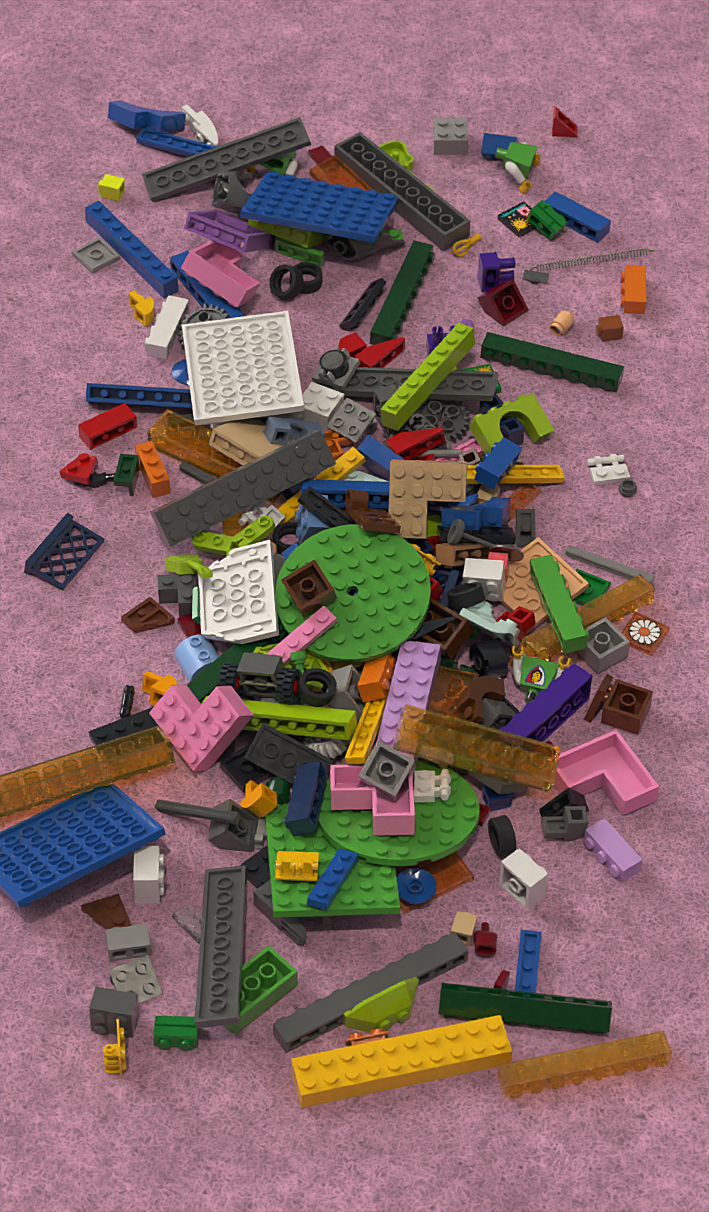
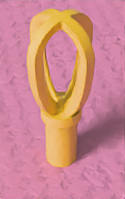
[452,233,481,257]

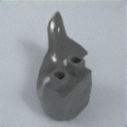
[211,171,253,215]
[326,232,406,260]

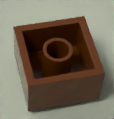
[281,559,337,618]

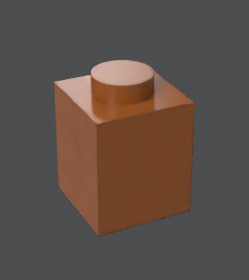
[596,315,624,342]

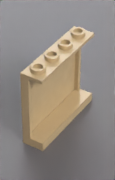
[208,417,294,465]

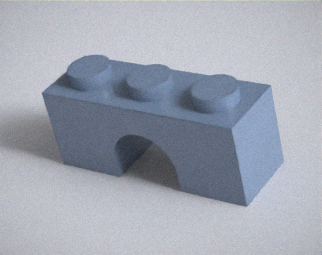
[264,417,325,445]

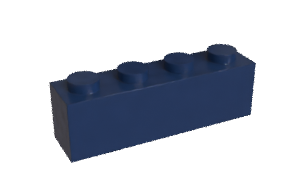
[284,761,328,837]

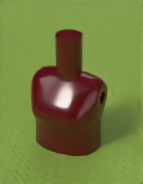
[473,922,497,957]

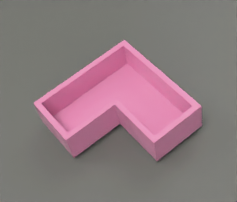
[181,240,260,308]
[149,685,254,771]
[546,729,659,816]
[330,765,415,836]

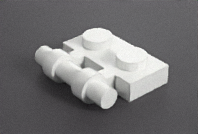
[587,454,630,486]
[238,500,286,542]
[414,769,451,803]

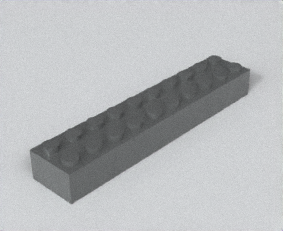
[334,132,470,251]
[150,430,336,547]

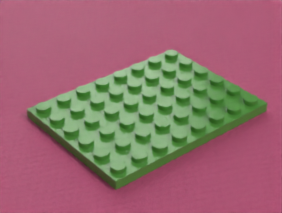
[265,804,400,918]

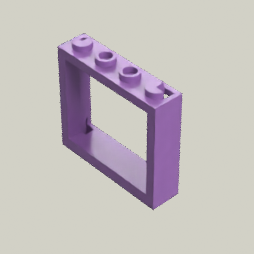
[184,210,274,253]

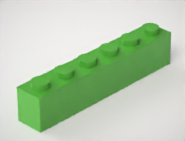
[530,554,589,654]

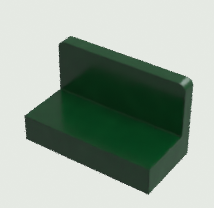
[114,454,140,496]

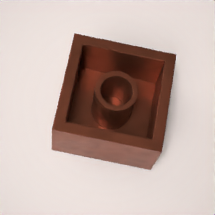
[601,679,653,734]

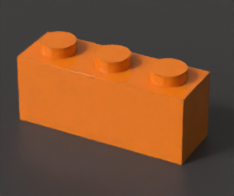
[620,265,646,314]
[135,441,170,498]
[357,653,397,702]

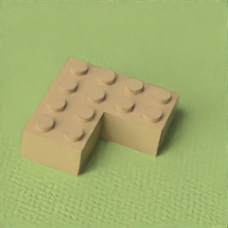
[389,460,467,539]

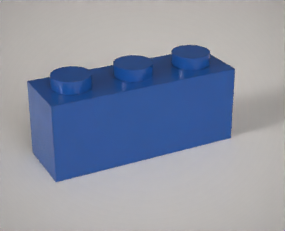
[475,437,522,490]

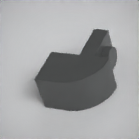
[541,806,589,842]

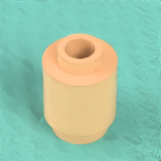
[549,311,574,336]

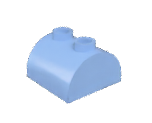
[174,635,219,682]

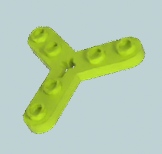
[192,515,275,556]

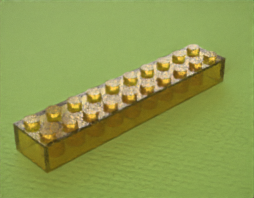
[0,726,175,818]

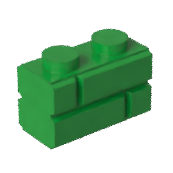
[526,200,568,241]
[153,1015,199,1050]

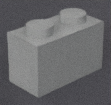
[105,924,151,962]

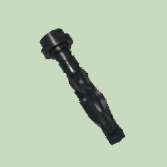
[73,471,115,488]

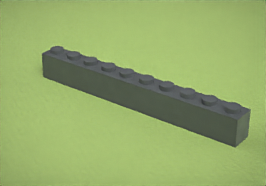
[273,932,468,1053]

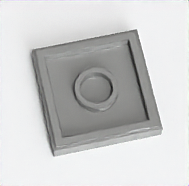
[72,237,120,274]

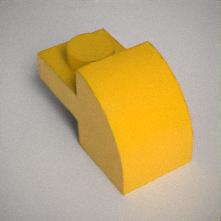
[128,290,155,327]

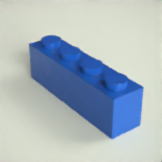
[544,191,611,243]

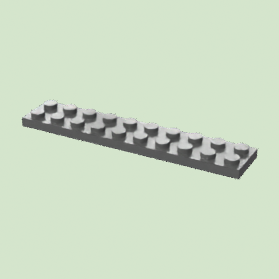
[142,117,311,202]
[316,367,498,401]
[194,865,247,1028]

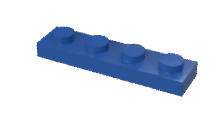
[307,848,358,910]
[515,929,542,993]

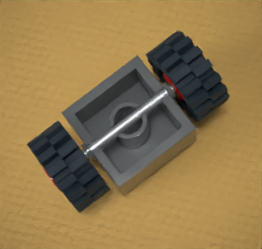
[218,652,302,705]

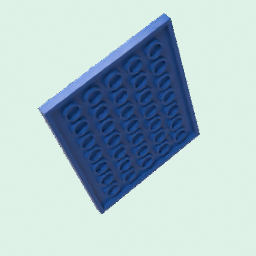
[240,172,398,243]
[0,779,166,908]

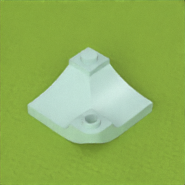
[459,601,521,650]

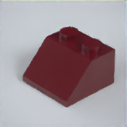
[477,279,529,326]

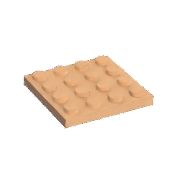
[500,537,589,627]

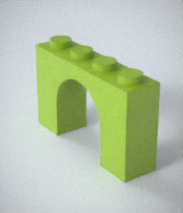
[247,219,326,248]
[469,393,554,455]

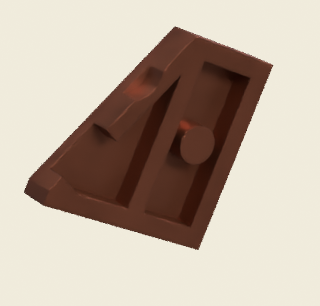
[121,597,175,632]
[583,674,614,723]
[81,893,132,929]

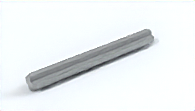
[565,545,654,586]

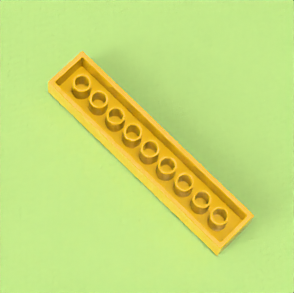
[291,1015,512,1108]

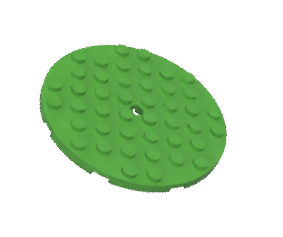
[275,524,431,663]
[318,759,479,866]

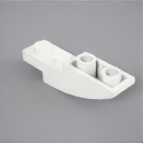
[182,105,218,147]

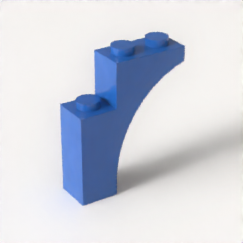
[108,100,186,133]
[441,497,511,531]

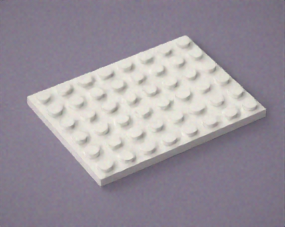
[182,311,305,425]

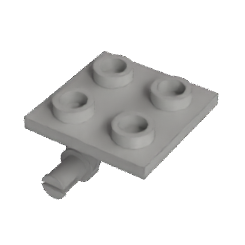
[327,398,378,444]

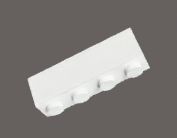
[144,295,189,359]

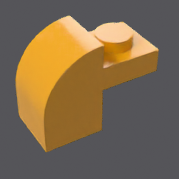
[142,671,177,706]
[240,780,277,818]

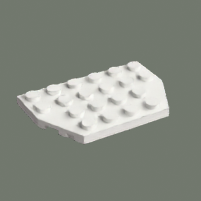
[198,540,279,644]

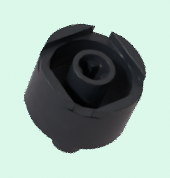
[469,638,510,678]

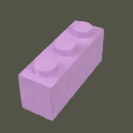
[584,818,643,882]

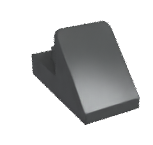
[514,509,535,547]

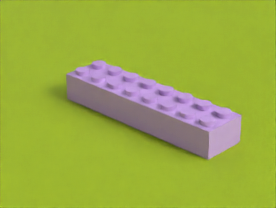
[376,641,441,778]

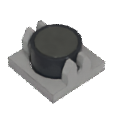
[311,346,360,390]

